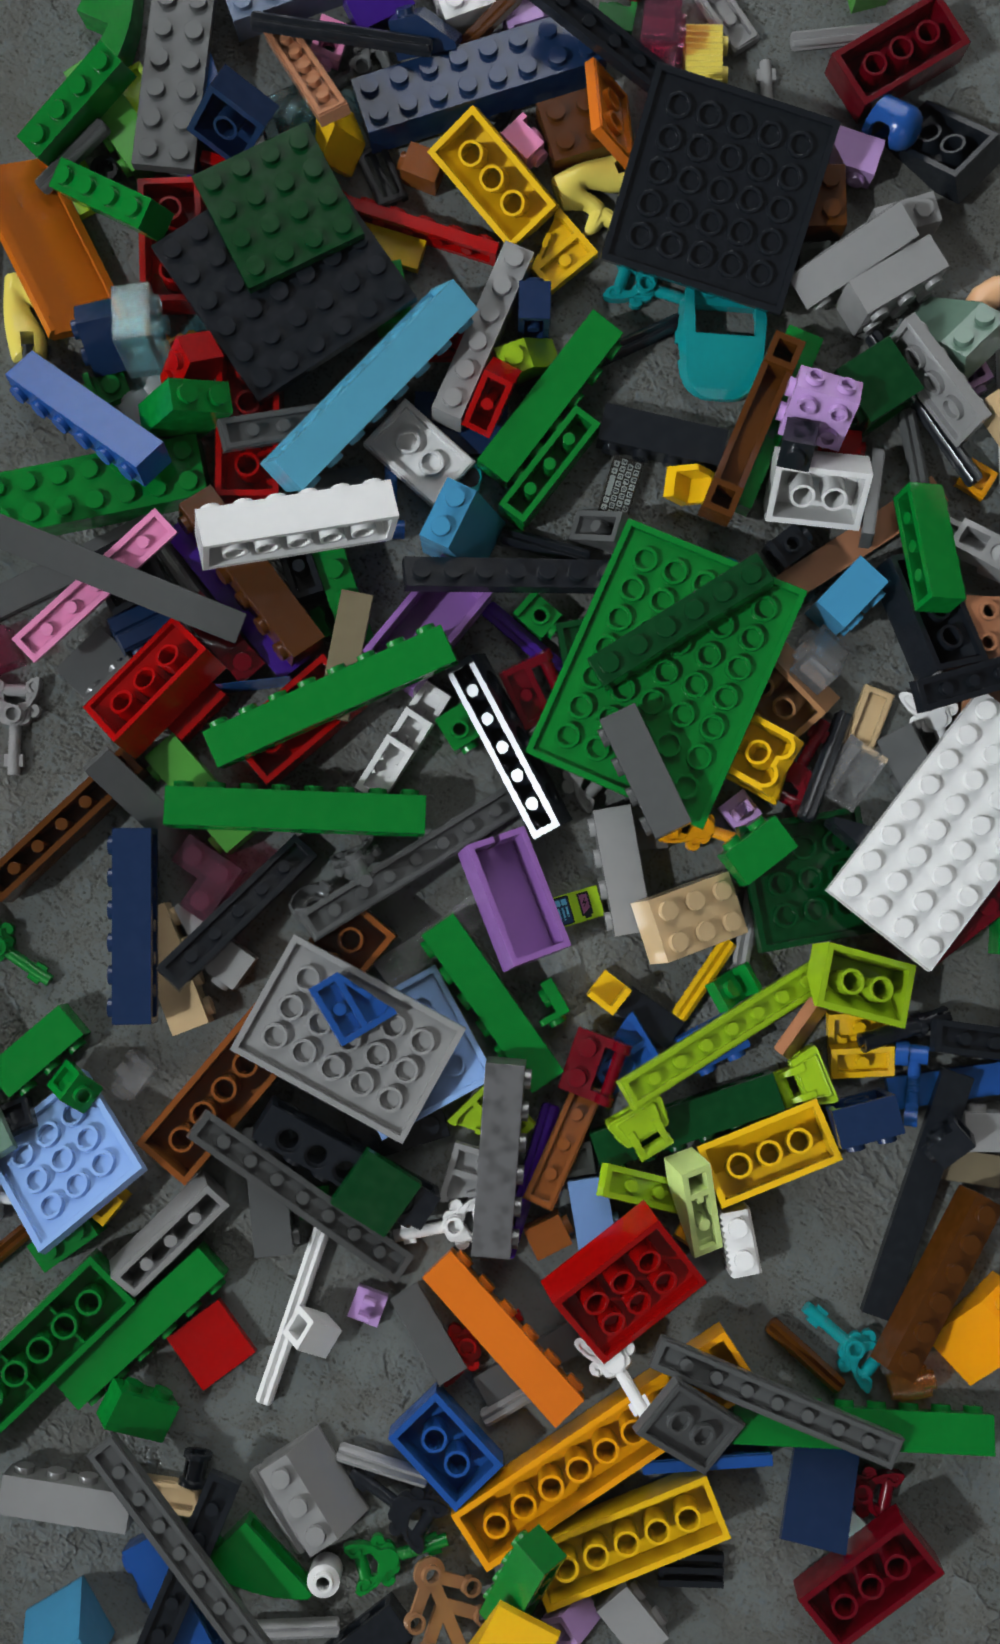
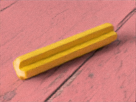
[672,940,736,1021]

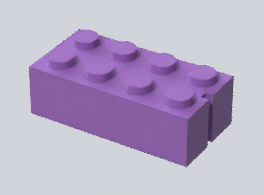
[362,554,493,698]
[458,826,571,973]

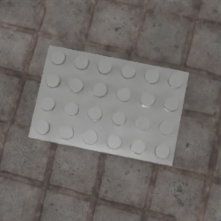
[229,934,466,1144]

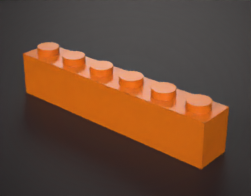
[422,1247,584,1428]

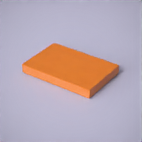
[584,57,633,170]

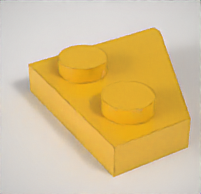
[531,208,598,295]

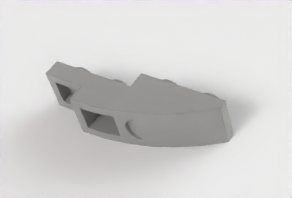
[950,517,1000,583]

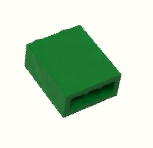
[138,377,233,439]

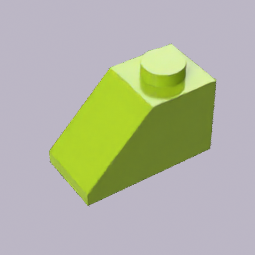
[494,338,558,385]

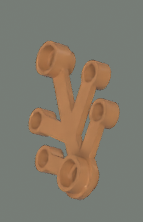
[403,1556,485,1644]

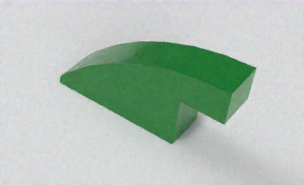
[77,0,144,67]
[210,1510,313,1600]

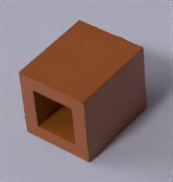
[397,141,445,196]
[523,1209,575,1261]

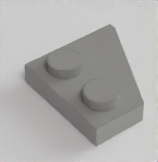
[439,1140,479,1203]

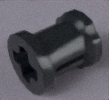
[178,1447,213,1490]

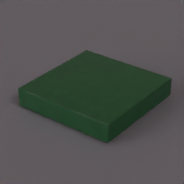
[330,1147,422,1237]

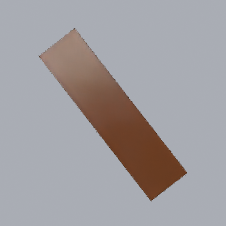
[523,1087,601,1212]

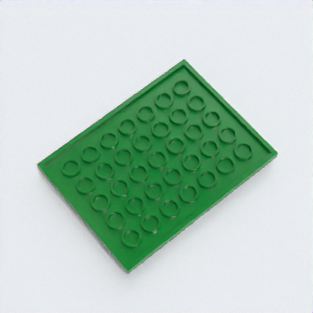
[525,518,808,830]

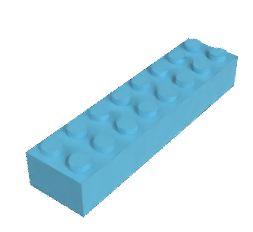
[260,279,479,492]

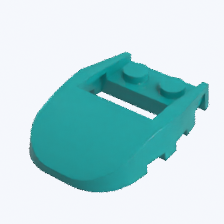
[675,287,767,402]

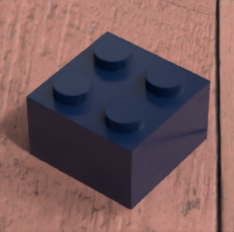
[186,64,279,159]
[820,1088,906,1153]

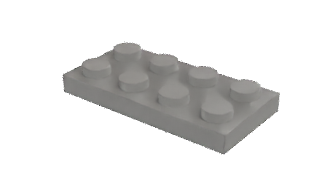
[891,312,992,448]

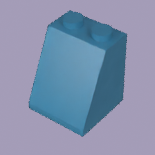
[419,477,506,558]
[23,1575,115,1644]

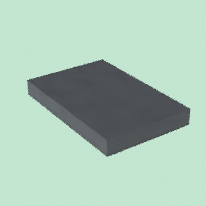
[632,1376,746,1475]

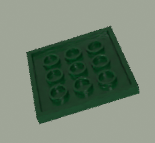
[191,121,365,294]
[735,806,876,953]

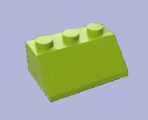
[807,942,917,1029]

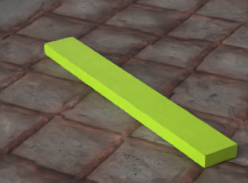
[616,960,812,1110]

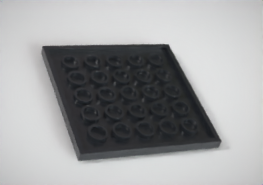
[599,61,841,316]
[151,192,417,405]

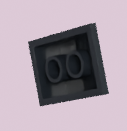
[885,100,1000,204]

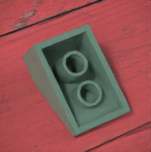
[889,297,1000,379]

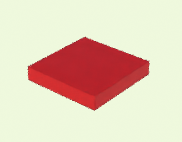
[166,1297,257,1391]

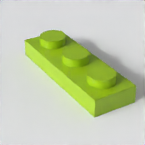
[596,1163,678,1214]

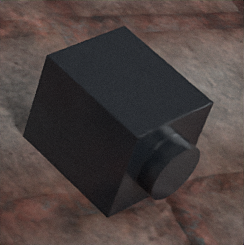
[776,417,820,472]

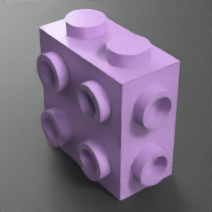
[775,365,863,452]

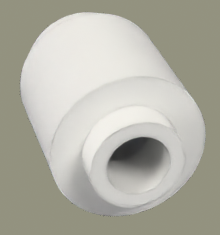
[307,1552,343,1598]

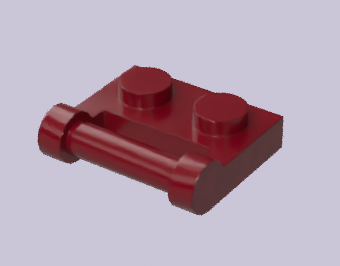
[498,648,559,730]
[558,1026,633,1108]

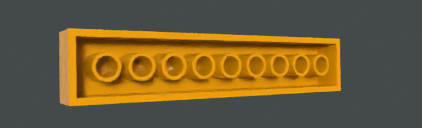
[451,1321,752,1572]

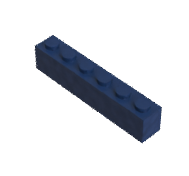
[107,828,158,1025]

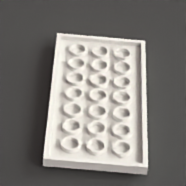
[825,694,1000,972]

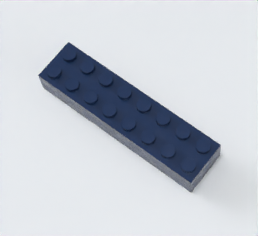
[350,17,607,154]

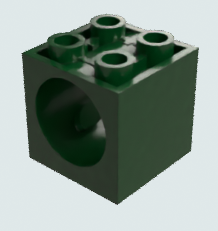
[833,336,924,438]

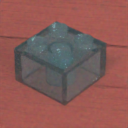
[111,281,171,378]

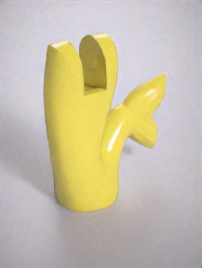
[551,155,625,236]
[3,272,48,363]

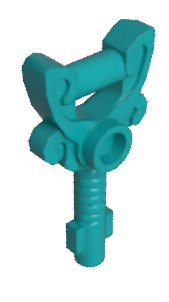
[603,265,700,311]
[801,1301,881,1393]

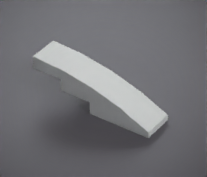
[355,680,453,794]

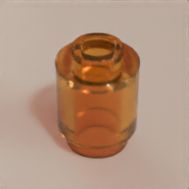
[886,1364,937,1402]

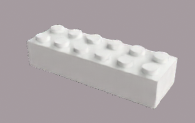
[195,478,399,571]

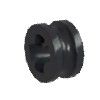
[90,155,121,183]

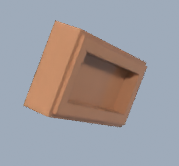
[774,997,827,1060]

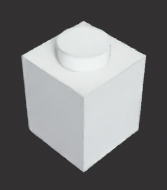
[282,1305,342,1359]

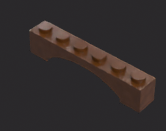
[697,330,806,527]

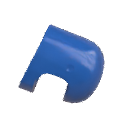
[861,94,923,151]

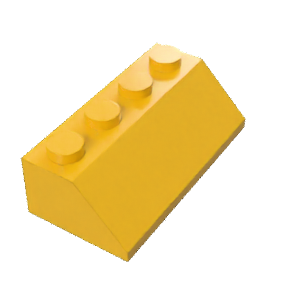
[427,105,561,245]
[697,1098,843,1209]

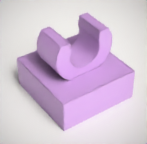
[717,789,763,832]
[347,1283,389,1328]

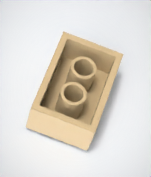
[630,871,748,965]

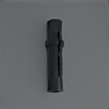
[857,1006,952,1053]

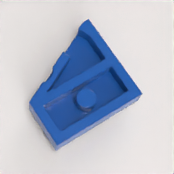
[308,972,397,1047]
[597,1010,659,1095]

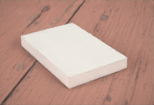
[363,398,475,508]

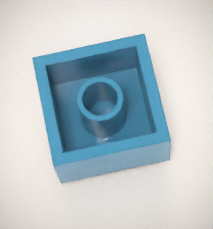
[804,555,889,639]

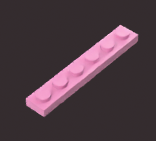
[11,508,178,663]

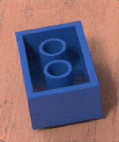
[388,1381,504,1512]

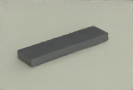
[83,746,196,855]

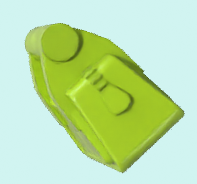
[773,1043,839,1108]
[605,1095,674,1162]

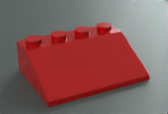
[540,1200,707,1364]

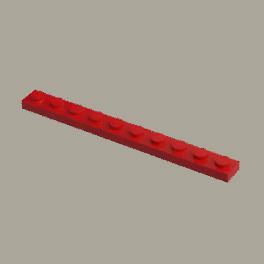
[199,150,499,266]

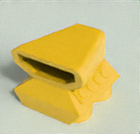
[726,714,804,805]

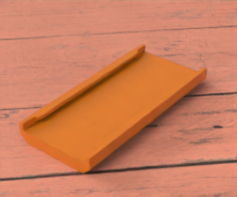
[0,159,128,341]

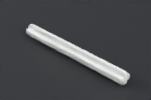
[256,1227,329,1406]

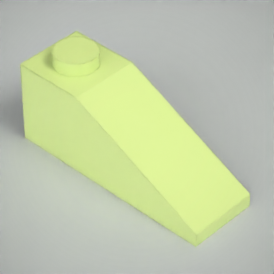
[664,1147,723,1258]

